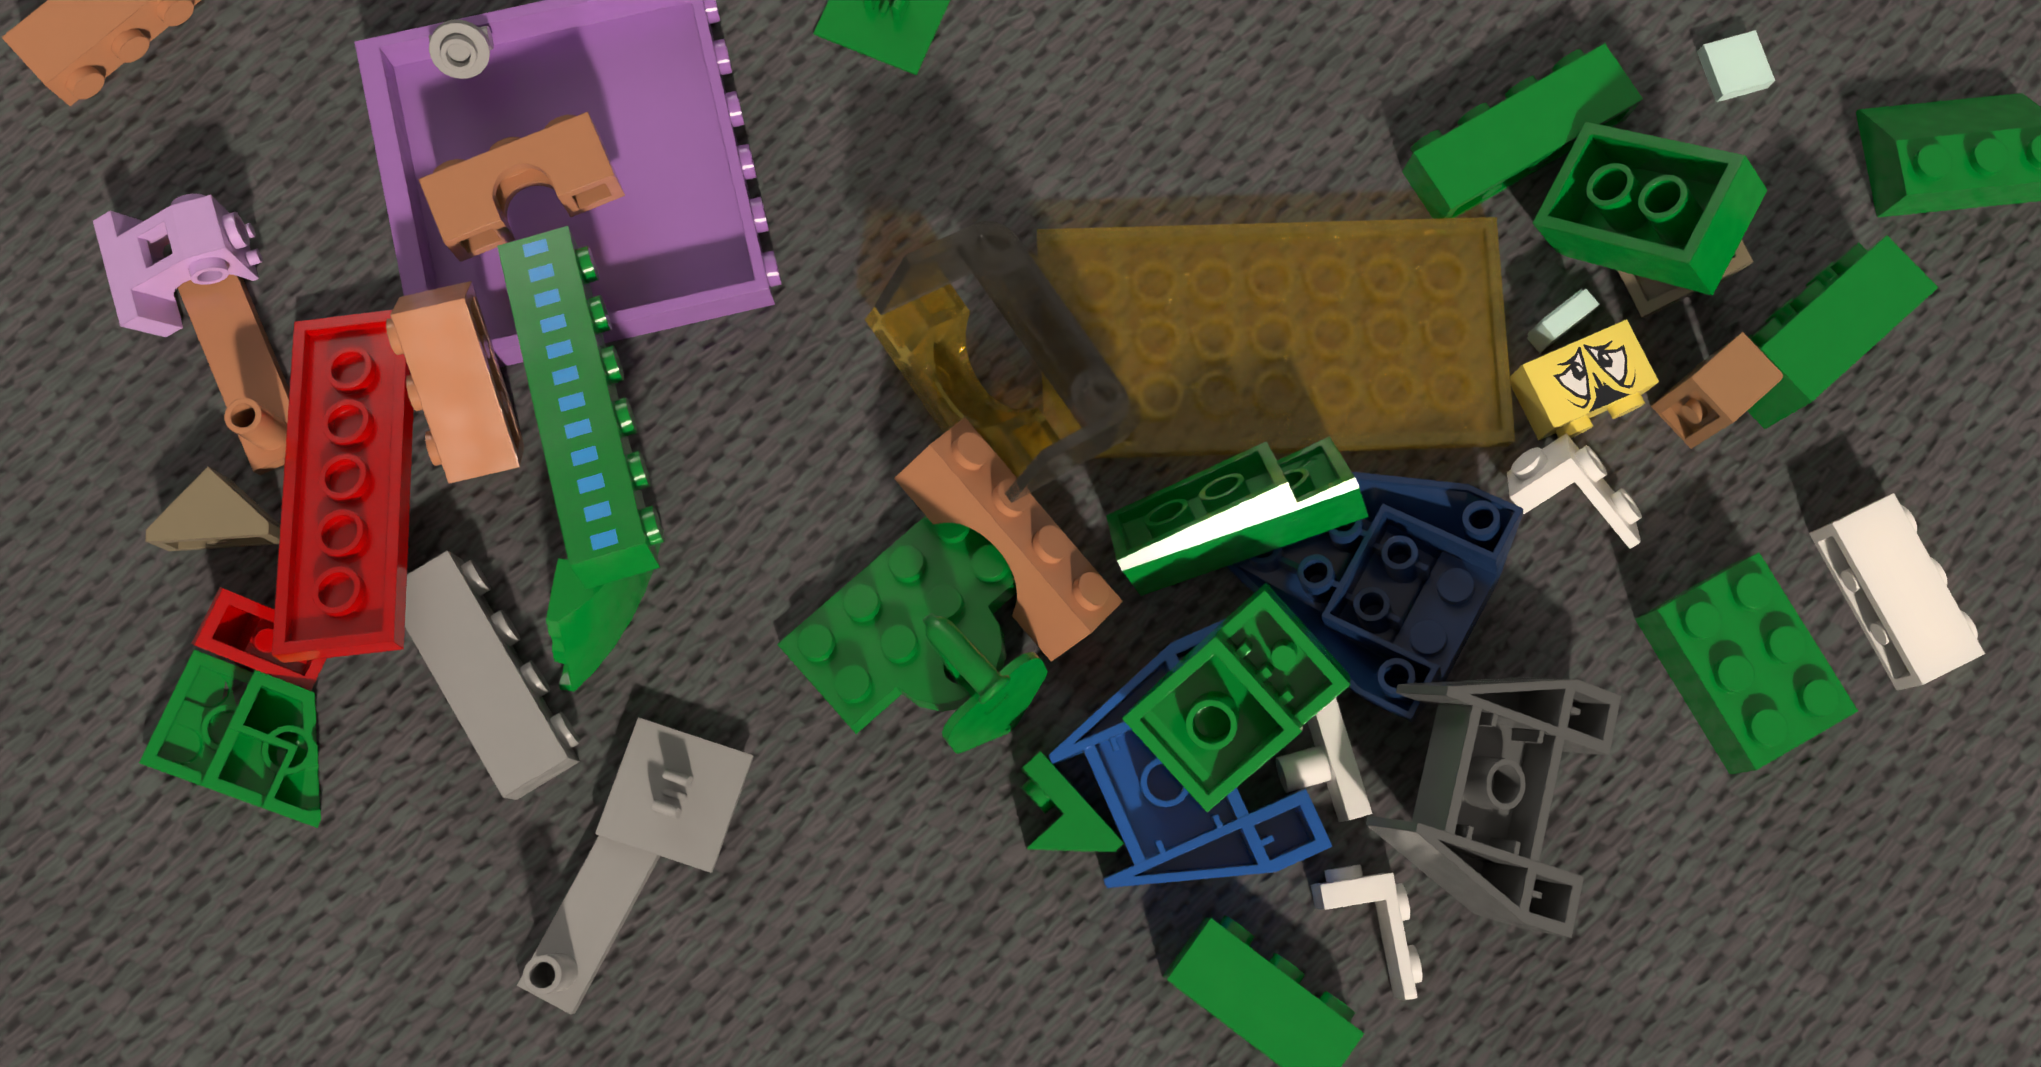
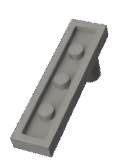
[517,836,660,1014]

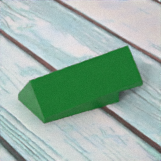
[1106,436,1369,596]

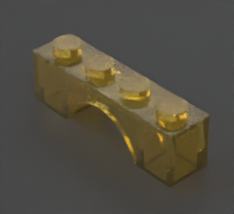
[864,265,1071,492]

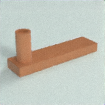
[177,274,290,475]

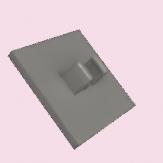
[595,717,754,873]

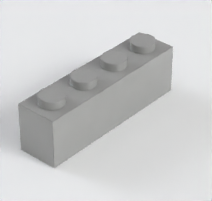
[405,550,580,800]

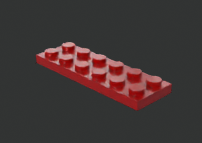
[272,310,414,663]

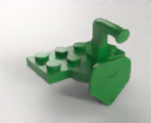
[777,516,1047,754]

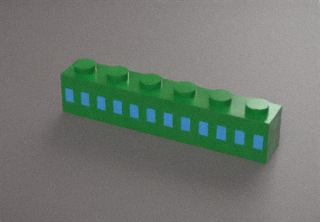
[497,226,665,590]

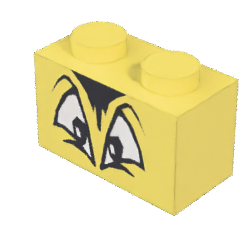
[1508,319,1659,440]

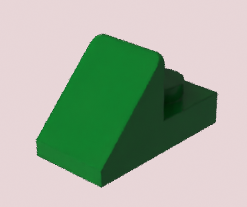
[1021,751,1124,853]

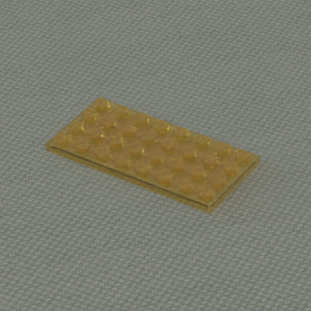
[1036,217,1515,460]

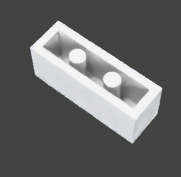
[1809,493,1985,690]

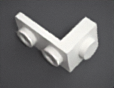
[1507,433,1642,549]
[1311,865,1422,1000]

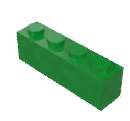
[1402,43,1643,227]

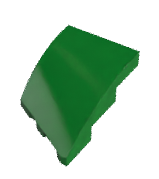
[546,529,664,692]
[139,650,321,828]

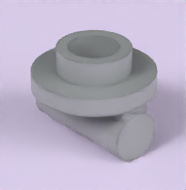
[429,20,494,79]

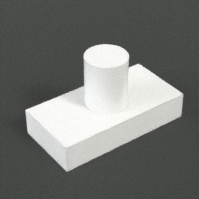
[1276,698,1373,822]

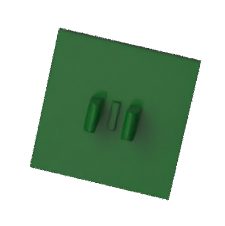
[813,0,951,76]

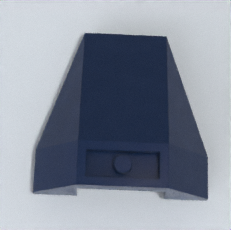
[1226,472,1524,722]

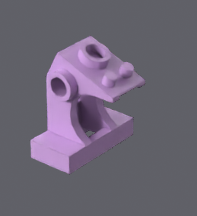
[93,194,263,337]

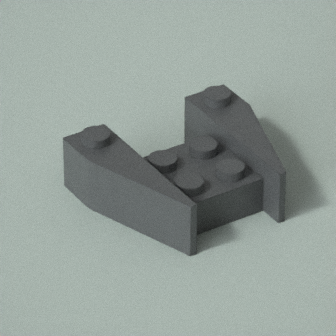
[1366,677,1621,938]

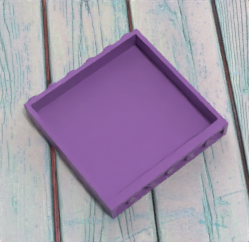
[355,0,782,367]

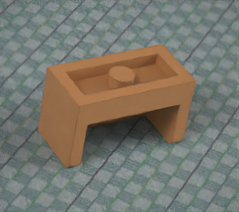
[1651,332,1783,449]

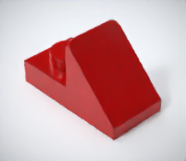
[191,587,327,691]

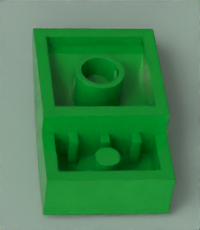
[1122,583,1351,812]

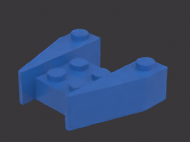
[1048,619,1333,888]

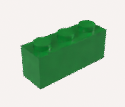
[1162,915,1365,1067]

